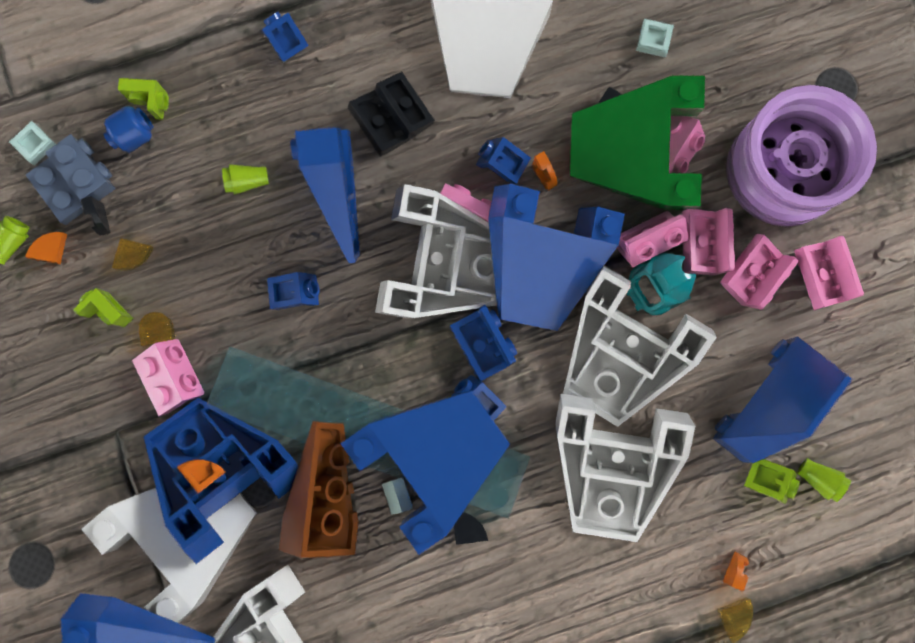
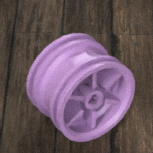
[726,85,877,227]

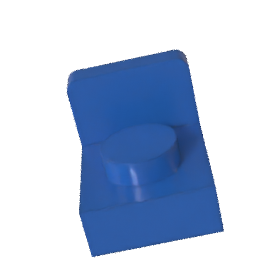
[261,11,309,62]
[476,137,531,184]
[267,272,320,310]
[451,375,507,420]

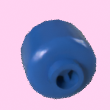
[104,106,154,153]

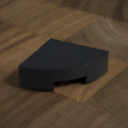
[81,196,111,236]
[454,512,488,545]

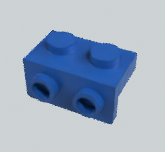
[450,305,517,381]

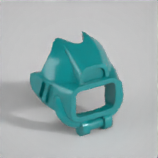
[626,253,696,315]

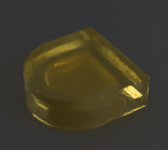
[139,312,175,347]

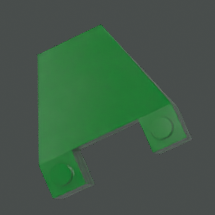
[570,75,705,210]

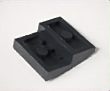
[348,72,435,157]

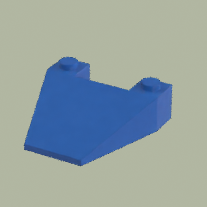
[291,127,360,263]
[488,183,625,331]
[712,336,853,463]
[341,390,510,555]
[144,398,298,564]
[61,593,215,643]

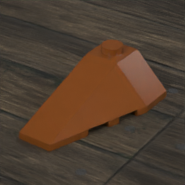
[279,421,359,558]

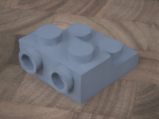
[25,134,116,225]

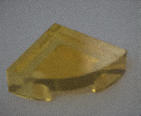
[112,238,154,271]
[717,597,753,643]

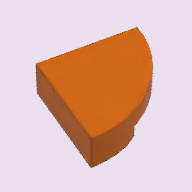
[532,151,557,191]
[25,232,67,264]
[177,459,225,493]
[722,552,749,592]

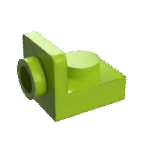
[118,78,169,120]
[73,288,133,327]
[744,459,800,504]

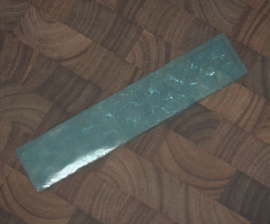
[206,346,530,519]

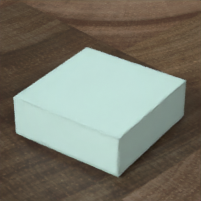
[636,19,674,57]
[9,121,56,166]
[382,477,413,515]

